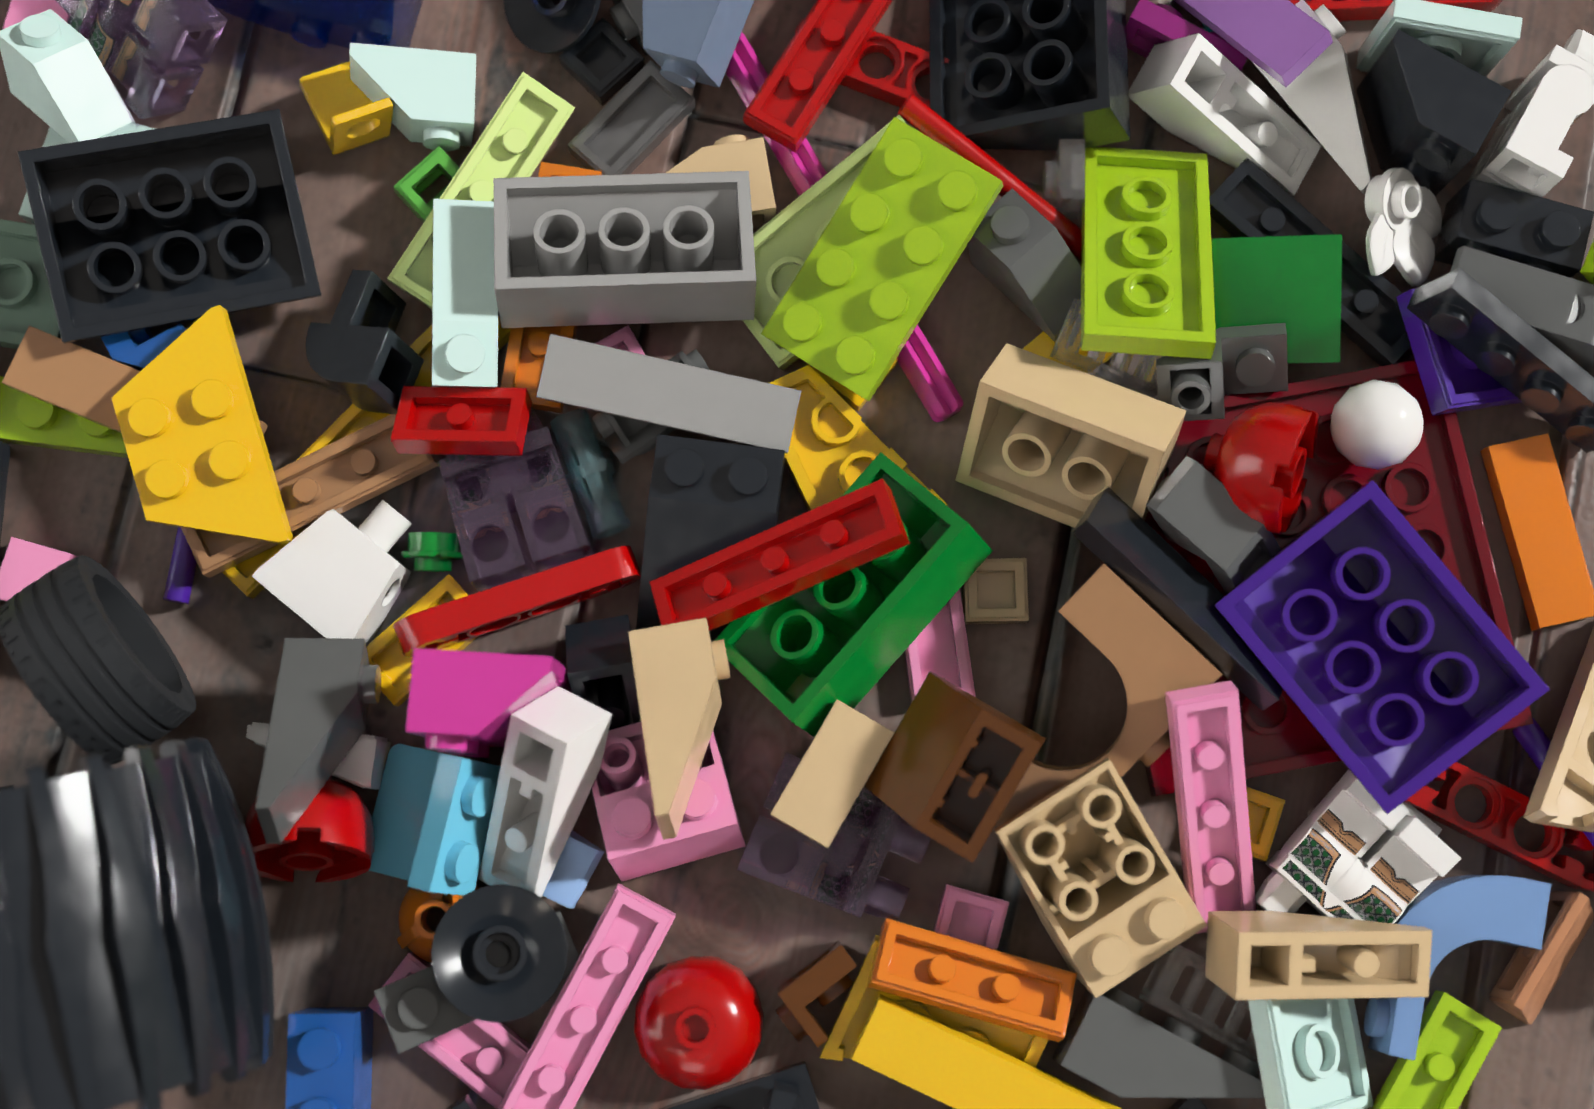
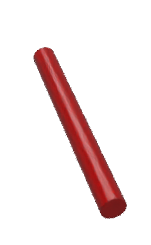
[897,93,1082,260]

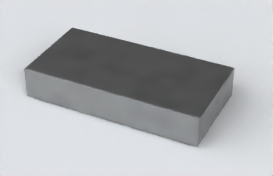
[567,60,696,175]

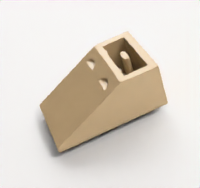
[994,758,1207,998]

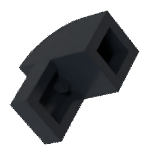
[306,270,424,414]

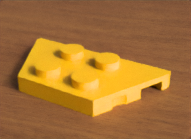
[111,305,293,545]

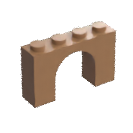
[996,564,1222,827]

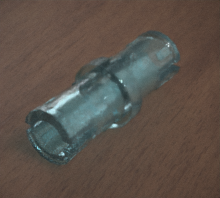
[550,409,631,539]

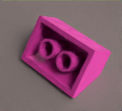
[406,648,572,759]

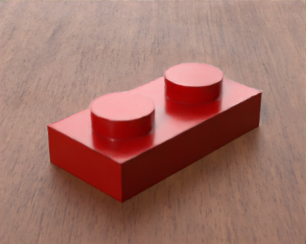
[390,386,532,456]

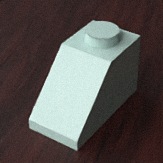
[0,9,136,143]
[349,43,476,151]

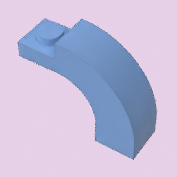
[1364,875,1551,1061]

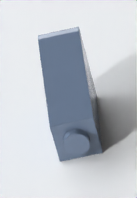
[642,0,754,88]

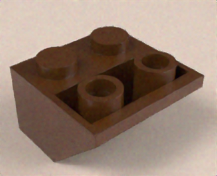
[864,671,1046,863]

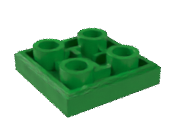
[1212,234,1342,363]

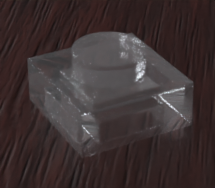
[1042,139,1085,219]

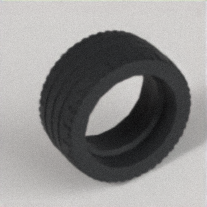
[0,555,196,766]

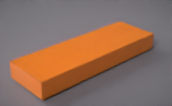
[1481,433,1594,631]
[867,918,1077,1043]

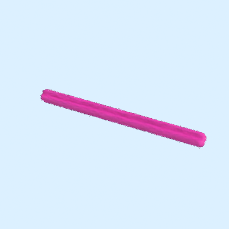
[726,32,963,422]

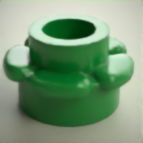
[401,532,464,572]

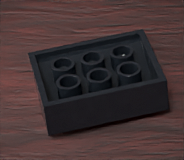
[929,0,1130,151]
[17,109,322,344]

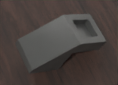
[1156,323,1288,421]
[1146,456,1281,594]

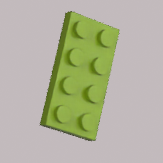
[761,117,1004,401]
[1081,147,1216,359]

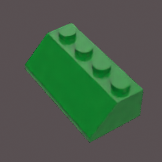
[714,452,993,738]

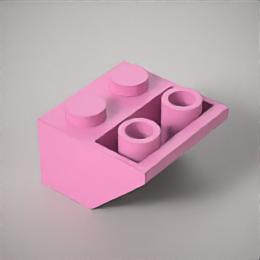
[592,722,746,882]

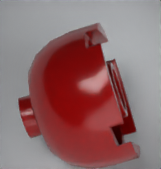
[1204,402,1319,535]
[244,775,375,883]
[634,956,764,1090]

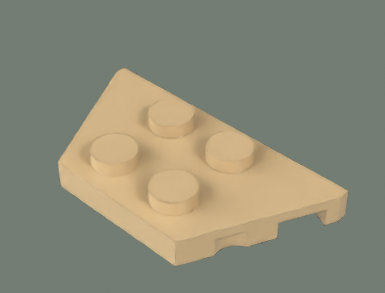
[1523,627,1594,833]

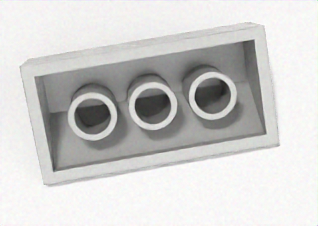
[493,171,756,328]

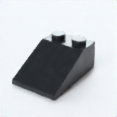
[636,434,785,641]

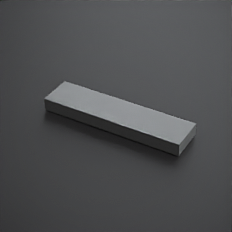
[536,334,801,454]

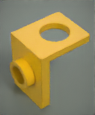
[300,61,394,155]

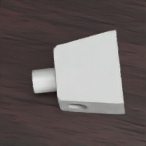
[252,499,412,646]

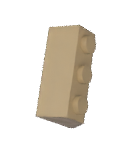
[955,343,1186,528]

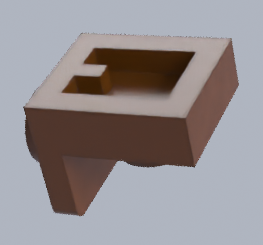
[775,940,857,1047]

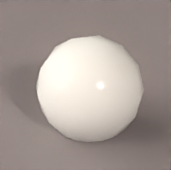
[1330,380,1423,470]

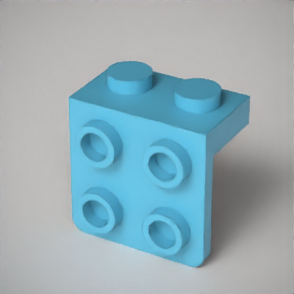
[369,744,501,896]

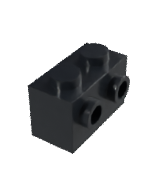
[1434,178,1594,278]

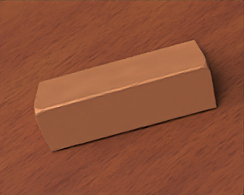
[1489,891,1594,1025]

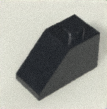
[565,614,641,730]

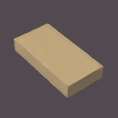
[770,699,894,849]

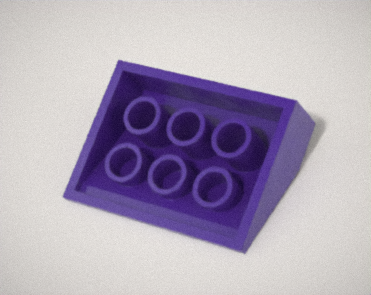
[1214,480,1550,814]

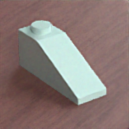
[431,199,498,387]

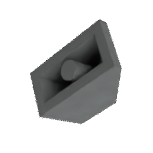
[968,189,1081,341]

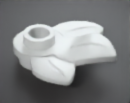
[1365,168,1442,287]

